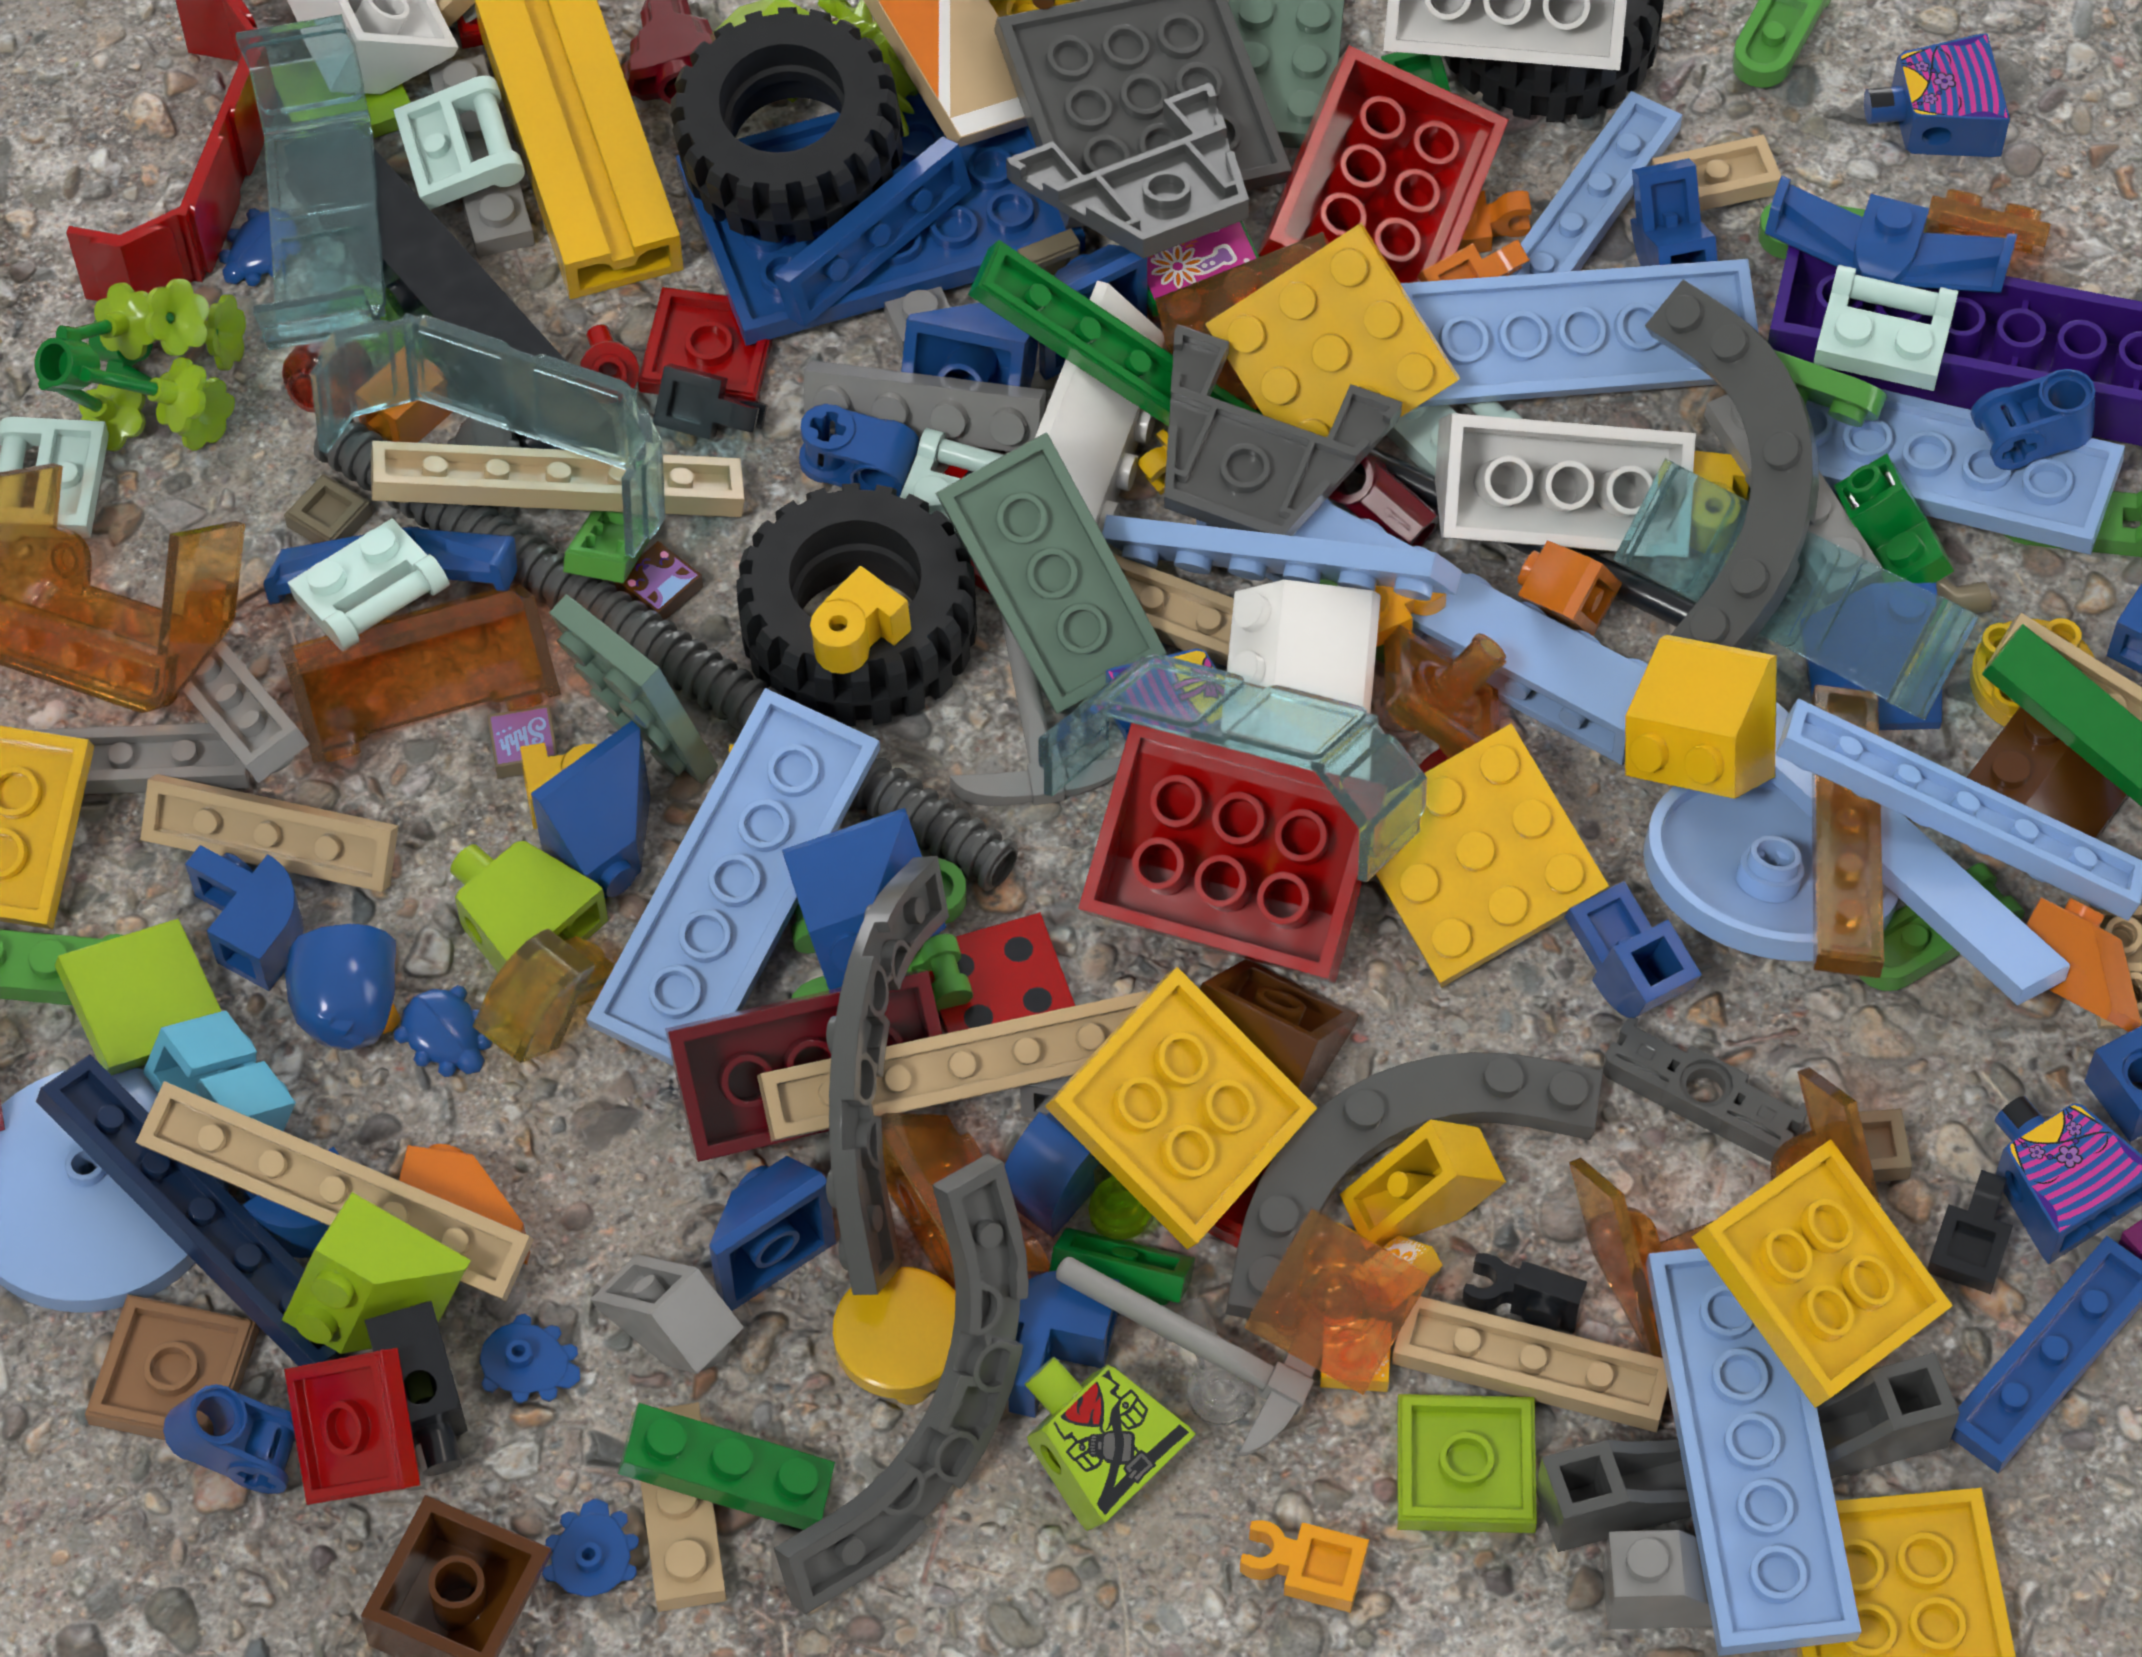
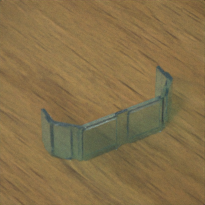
[236,14,386,351]
[310,313,665,558]
[1613,458,1980,720]
[1038,654,1427,882]

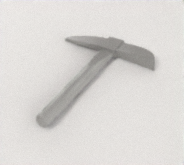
[950,613,1121,806]
[1056,1257,1324,1456]

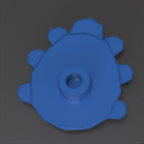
[218,208,303,286]
[394,985,493,1077]
[479,1313,580,1404]
[542,1498,639,1597]

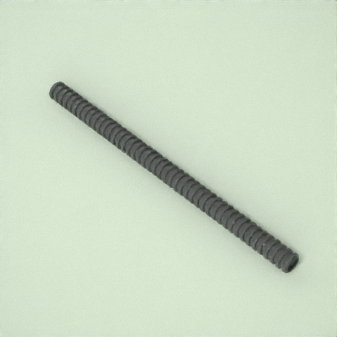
[313,412,1018,891]

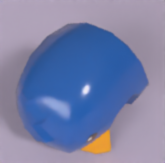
[285,924,401,1051]

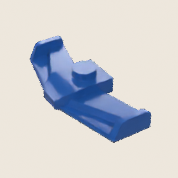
[1765,175,2018,293]
[263,526,517,605]

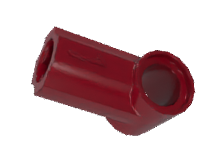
[1329,453,1439,547]

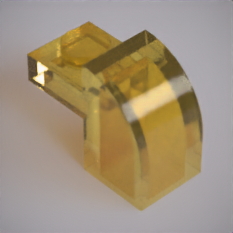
[472,929,615,1063]

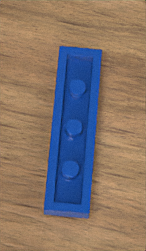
[774,136,972,327]
[1951,1236,2142,1474]

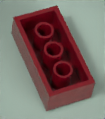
[665,969,943,1162]

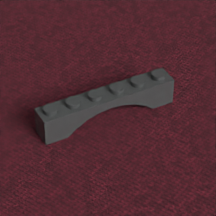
[1536,1352,1960,1552]

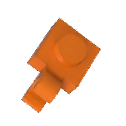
[1457,190,1532,253]
[1417,240,1530,282]

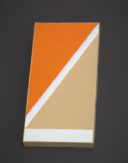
[863,0,1028,147]

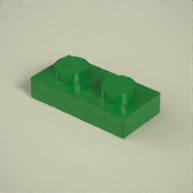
[1049,1227,1196,1305]

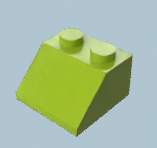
[282,1192,471,1354]

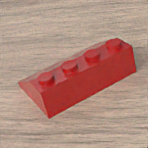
[1257,45,1509,283]
[1078,722,1382,984]

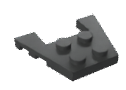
[1006,82,1249,259]
[1164,324,1403,536]

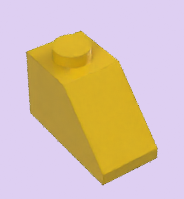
[1339,1119,1506,1251]

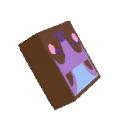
[615,541,703,621]

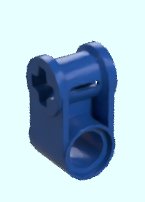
[1970,369,2095,470]
[799,404,920,497]
[163,1384,296,1494]

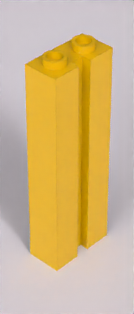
[474,0,684,300]

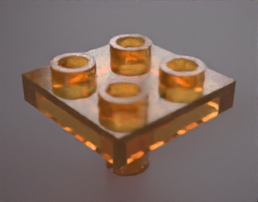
[1927,189,2051,258]
[1384,625,1507,758]
[1244,1207,1431,1395]

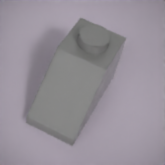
[590,1254,744,1374]
[1602,1530,1713,1630]

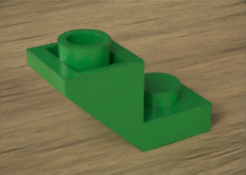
[1834,453,1954,584]

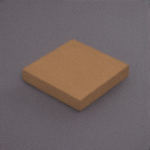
[85,1294,259,1440]

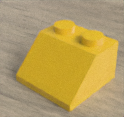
[1625,635,1777,799]

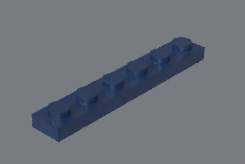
[36,1054,346,1366]

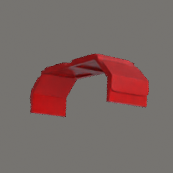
[66,0,279,301]

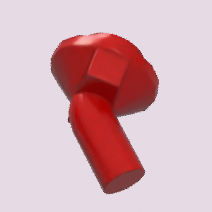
[579,324,640,401]

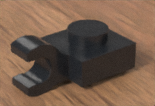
[652,364,768,439]
[1927,1170,2013,1294]
[1462,1253,1587,1334]

